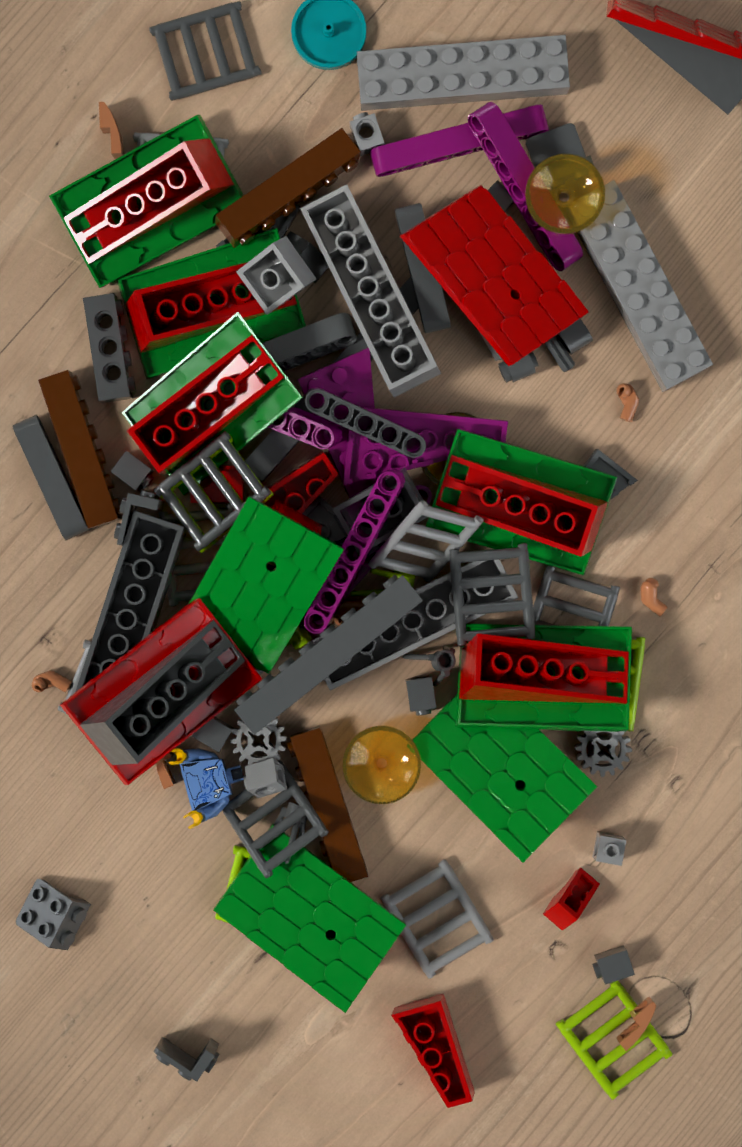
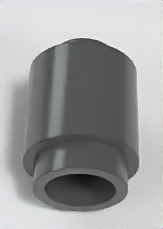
[498,352,539,383]

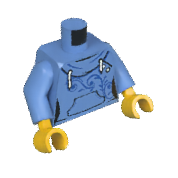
[169,748,244,829]

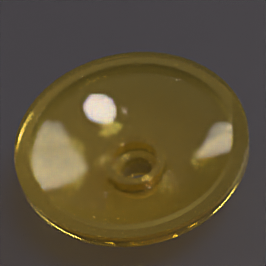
[525,154,605,234]
[343,725,421,804]

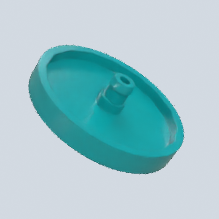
[291,0,366,70]

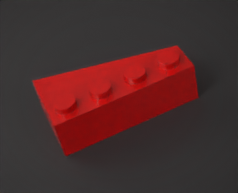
[264,451,338,514]
[391,993,475,1108]

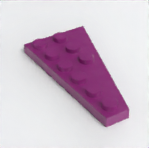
[297,347,379,498]
[343,407,508,485]

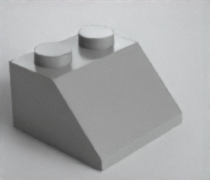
[236,236,316,315]

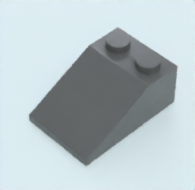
[333,467,428,555]

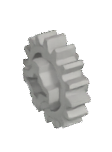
[230,718,287,765]
[574,730,632,777]

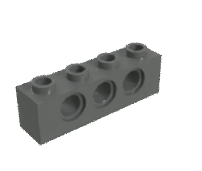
[83,293,136,403]

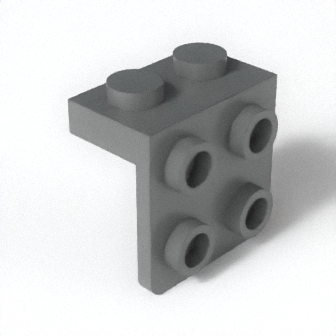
[526,123,594,189]
[114,491,165,546]
[16,879,91,950]
[154,1037,219,1082]

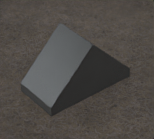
[287,231,329,284]

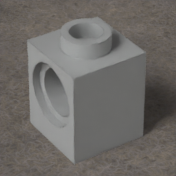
[350,112,385,156]
[244,758,287,798]
[593,831,626,866]

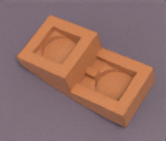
[99,102,125,159]
[156,752,176,789]
[616,997,656,1051]

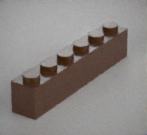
[215,128,361,248]
[38,370,121,529]
[287,726,368,882]

